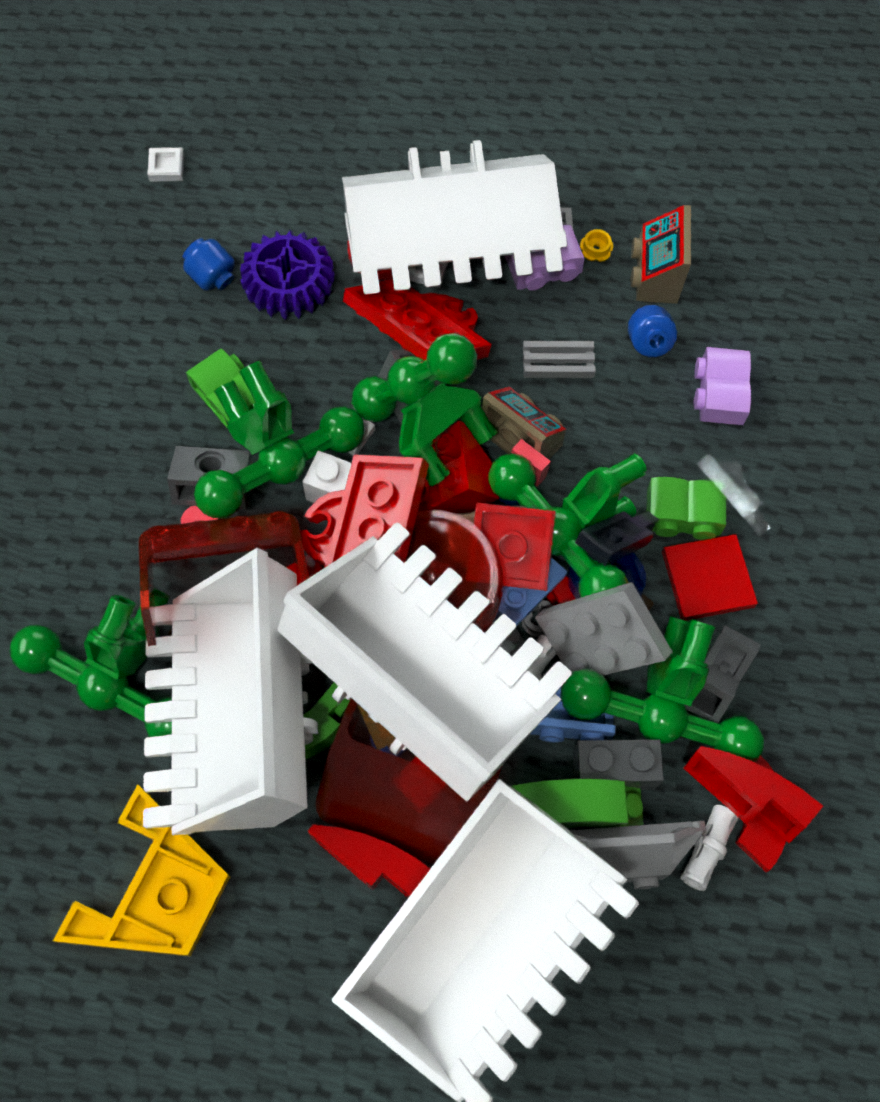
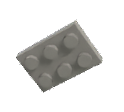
[535,582,672,675]

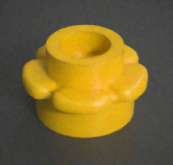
[580,229,613,262]

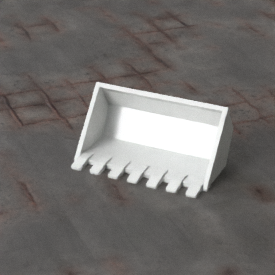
[342,140,567,295]
[277,523,572,802]
[143,548,318,835]
[331,779,639,1102]

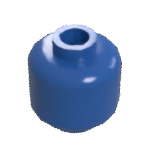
[183,238,235,291]
[628,305,677,357]

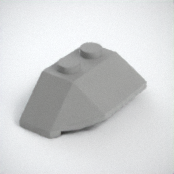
[569,820,706,889]

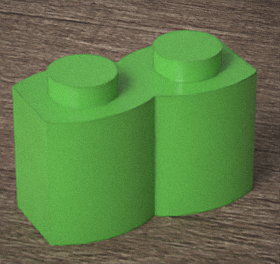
[186,348,256,428]
[647,477,726,540]

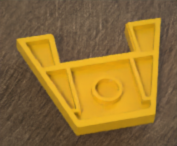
[53,785,230,957]

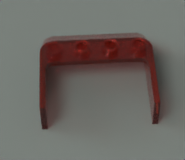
[138,511,309,646]
[315,698,504,864]

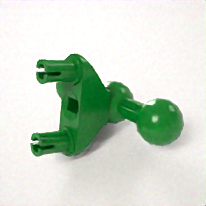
[351,333,498,487]
[194,360,365,519]
[488,453,647,597]
[9,588,172,737]
[560,617,764,762]

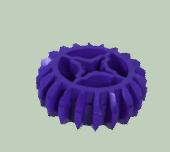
[240,229,335,320]

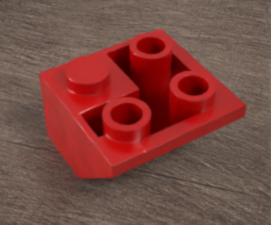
[416,421,499,518]

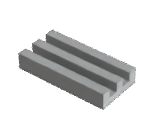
[523,341,596,378]

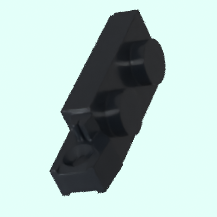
[575,511,659,566]

